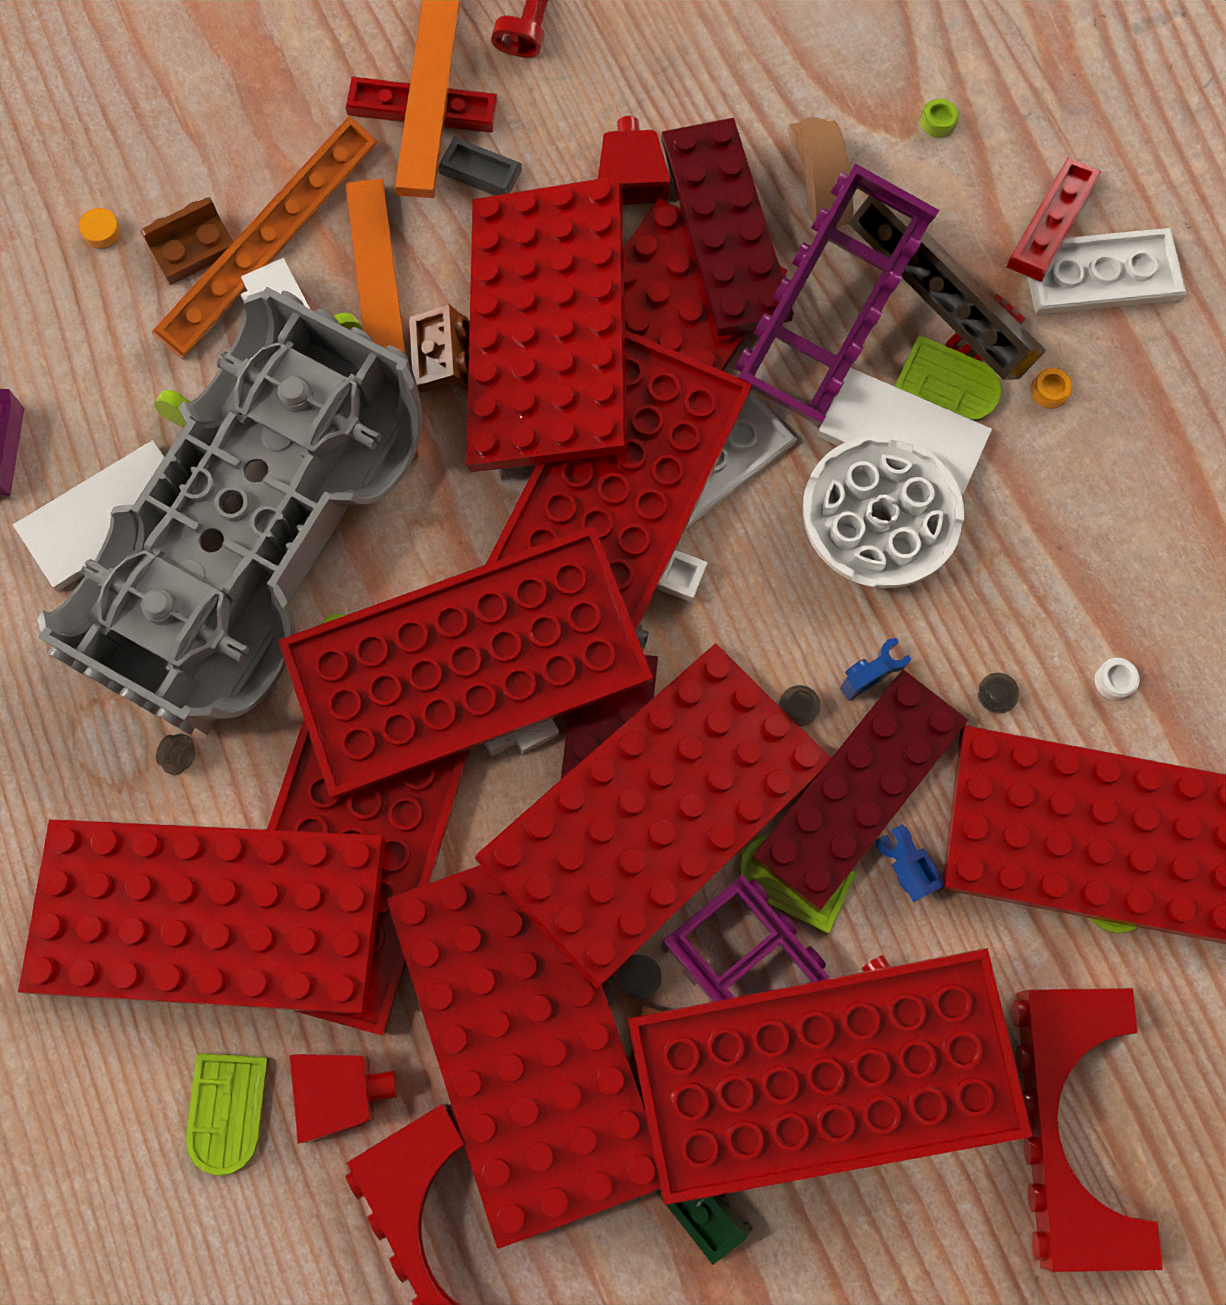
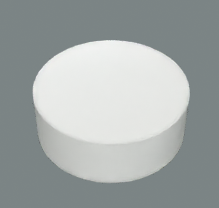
[1095,658,1140,700]

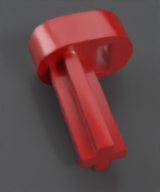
[491,0,548,58]

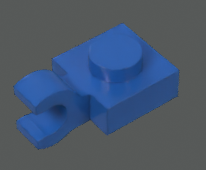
[840,638,911,701]
[875,824,944,902]

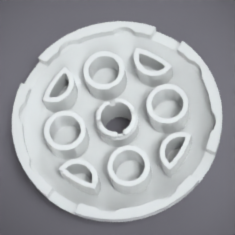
[802,435,964,588]

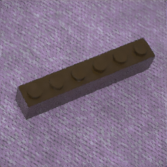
[848,195,1046,380]

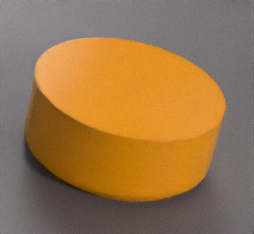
[78,208,121,248]
[1030,368,1073,409]

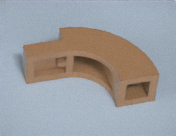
[790,117,853,226]

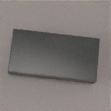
[438,137,522,195]

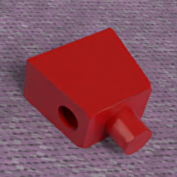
[598,116,670,205]
[289,1054,398,1144]

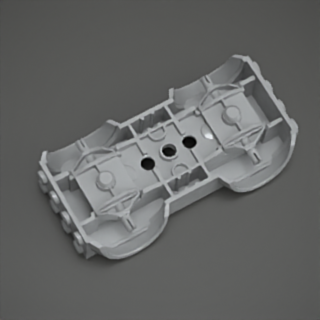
[37,287,422,735]

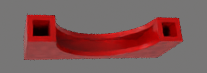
[1012,988,1163,1272]
[345,1104,464,1305]

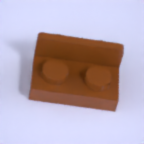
[141,197,234,285]
[409,304,470,393]

